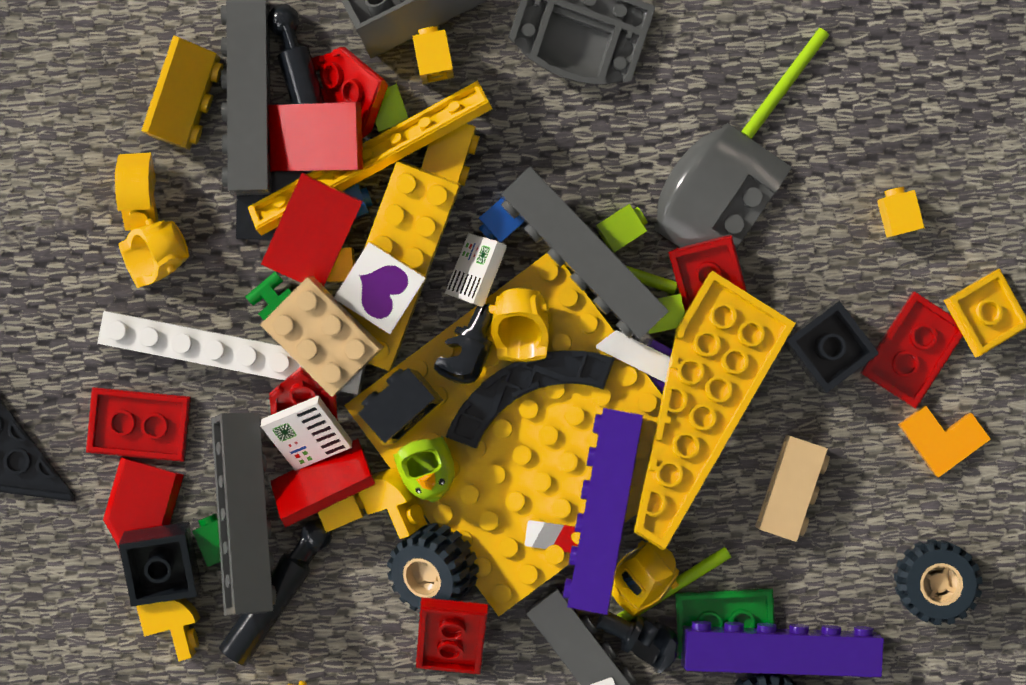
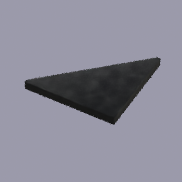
[0,399,75,501]

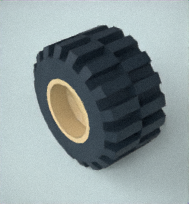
[387,523,479,611]
[894,539,983,625]

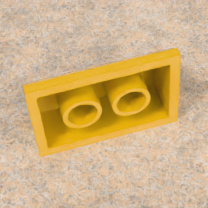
[141,35,223,150]

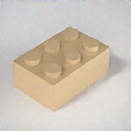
[260,276,384,397]

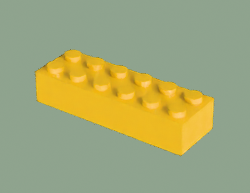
[343,161,461,371]

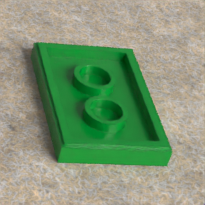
[675,588,775,659]

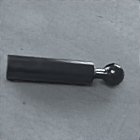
[268,4,325,104]
[219,519,332,666]

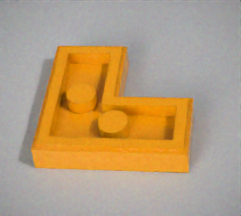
[898,406,991,478]

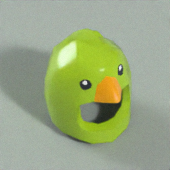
[393,436,455,502]

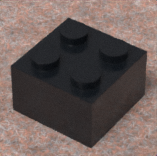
[784,301,879,393]
[358,368,443,444]
[118,522,201,607]

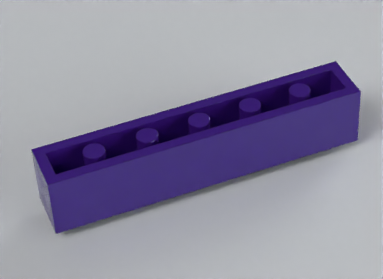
[563,408,644,615]
[681,621,884,677]

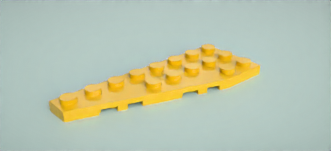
[634,271,796,550]

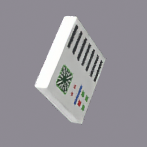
[445,233,507,307]
[261,395,352,471]

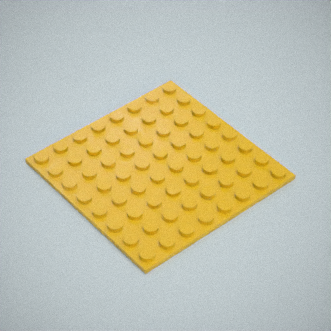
[344,253,662,616]

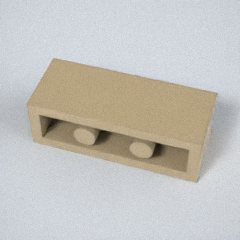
[755,435,830,542]

